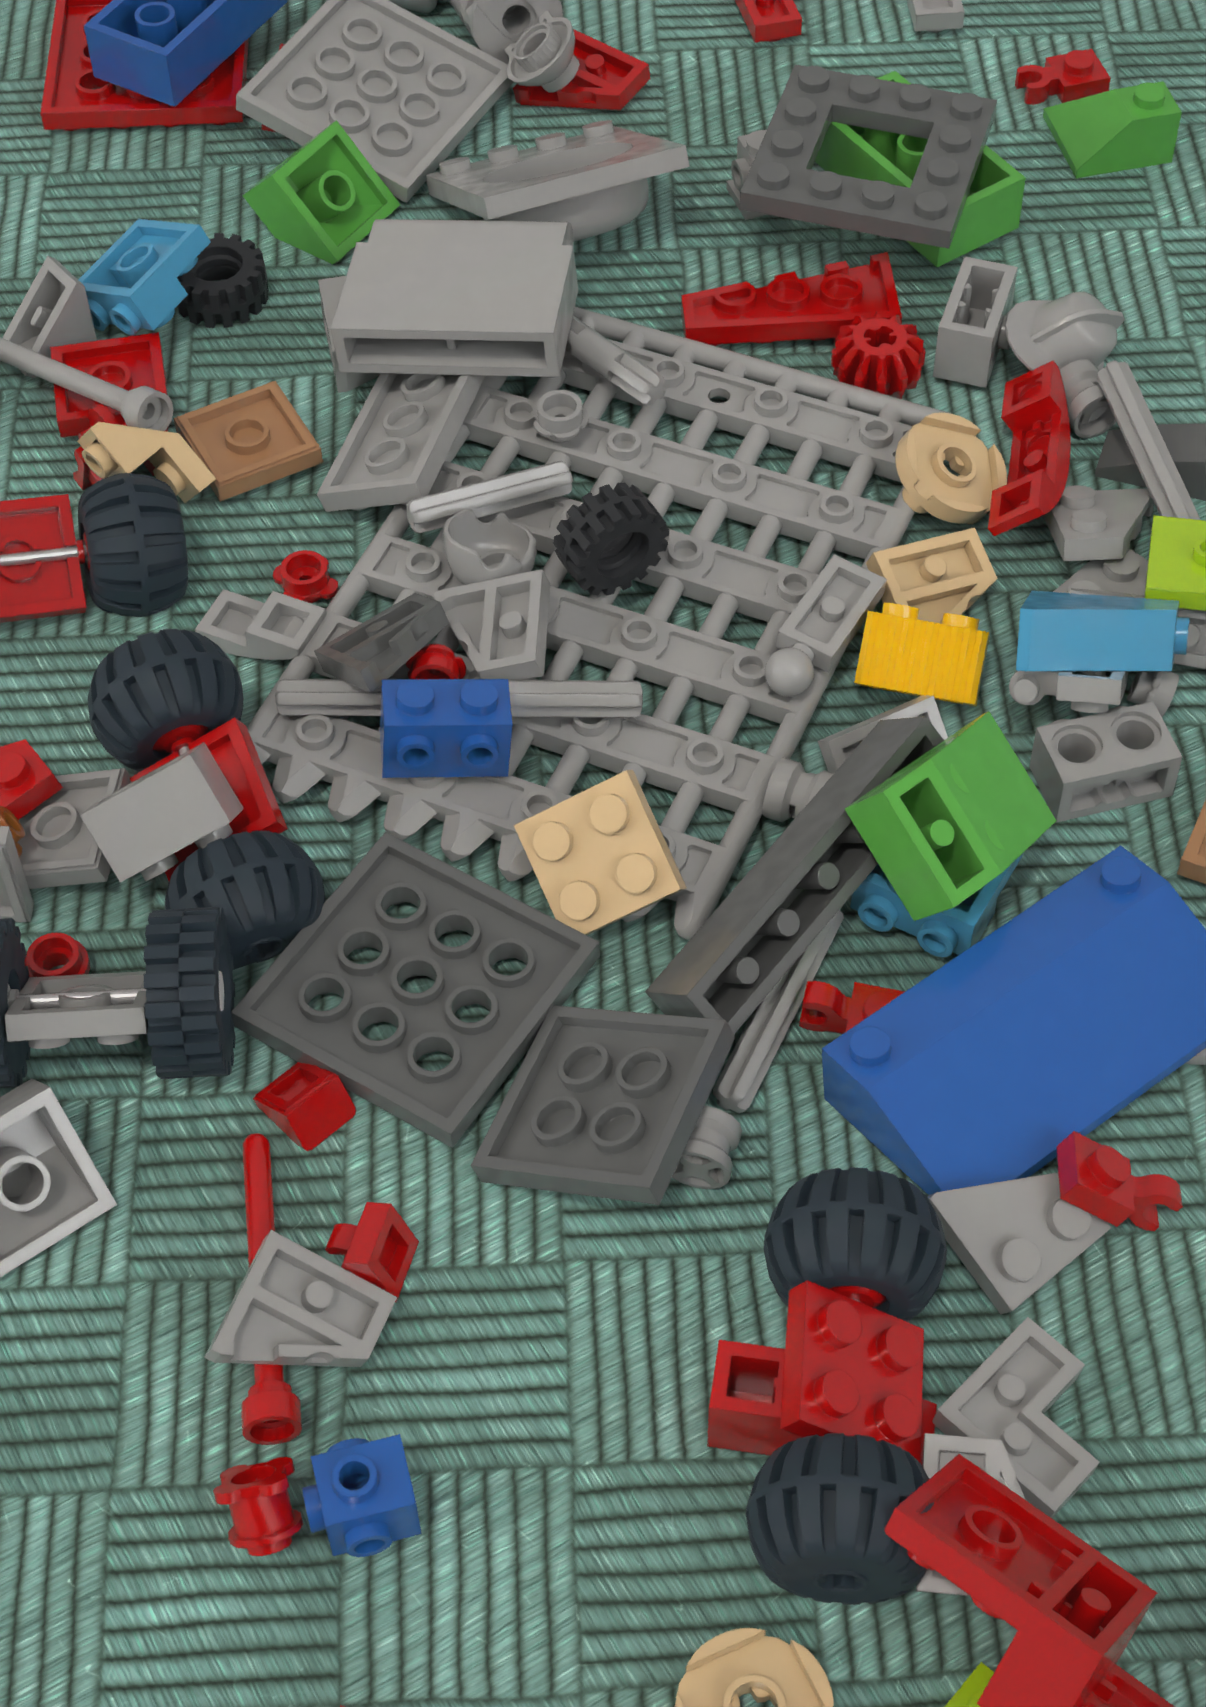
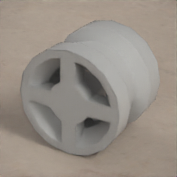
[672,1105,742,1189]

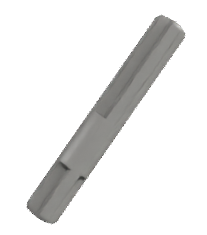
[565,316,666,406]

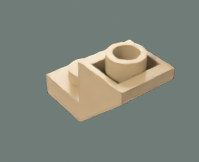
[77,422,216,503]

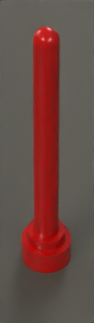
[241,1133,302,1445]

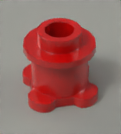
[213,1457,303,1556]

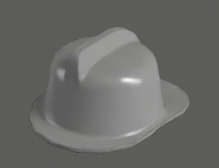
[1005,291,1125,371]

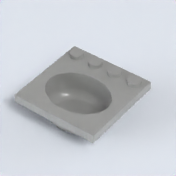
[425,120,690,241]

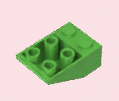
[844,711,1057,921]

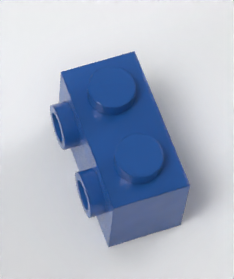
[380,679,513,778]

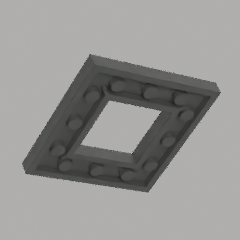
[740,64,997,249]

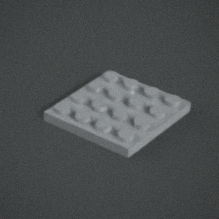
[236,0,513,203]

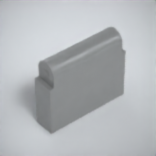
[330,219,579,377]

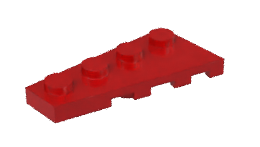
[681,252,902,346]

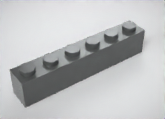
[645,716,944,1034]

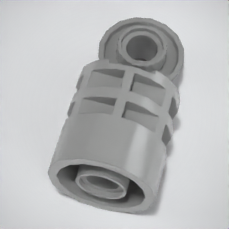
[449,0,580,92]

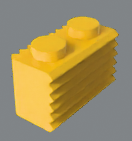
[854,602,990,707]

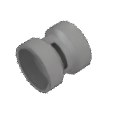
[1060,360,1117,438]
[762,757,834,822]

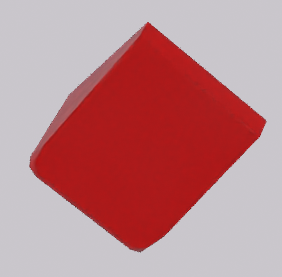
[253,1062,356,1151]

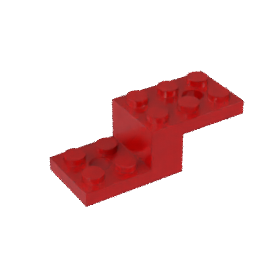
[884,1454,1175,1707]

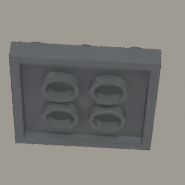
[470,1005,735,1205]

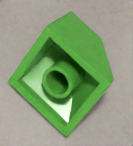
[1043,81,1182,178]
[243,120,401,264]

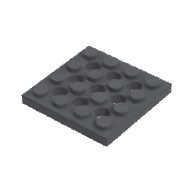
[231,832,600,1148]

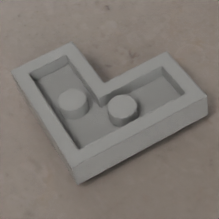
[932,1317,1100,1518]

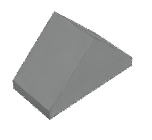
[2,256,97,378]

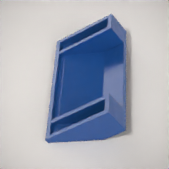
[822,845,1206,1195]

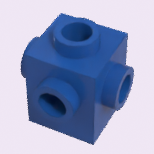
[302,1434,422,1557]

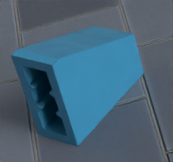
[1016,591,1190,671]

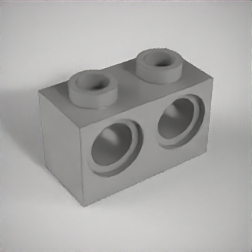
[1029,701,1182,823]

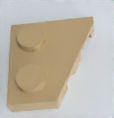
[866,528,998,624]

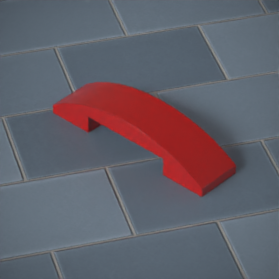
[988,360,1071,536]

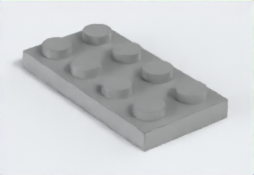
[317,373,485,512]

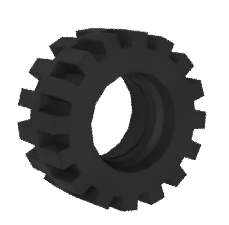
[177,233,269,328]
[553,483,669,596]

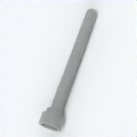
[0,337,173,431]

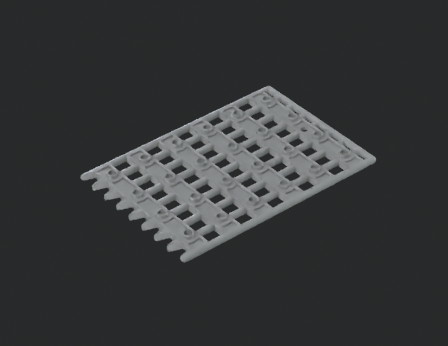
[247,306,951,940]

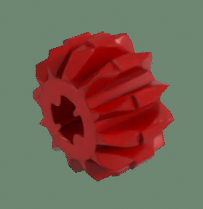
[831,311,926,399]

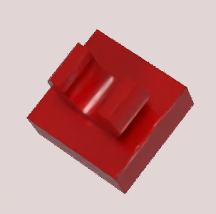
[325,1202,419,1302]

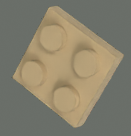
[513,770,687,935]

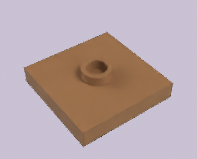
[174,381,323,502]

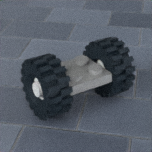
[0,907,236,1088]

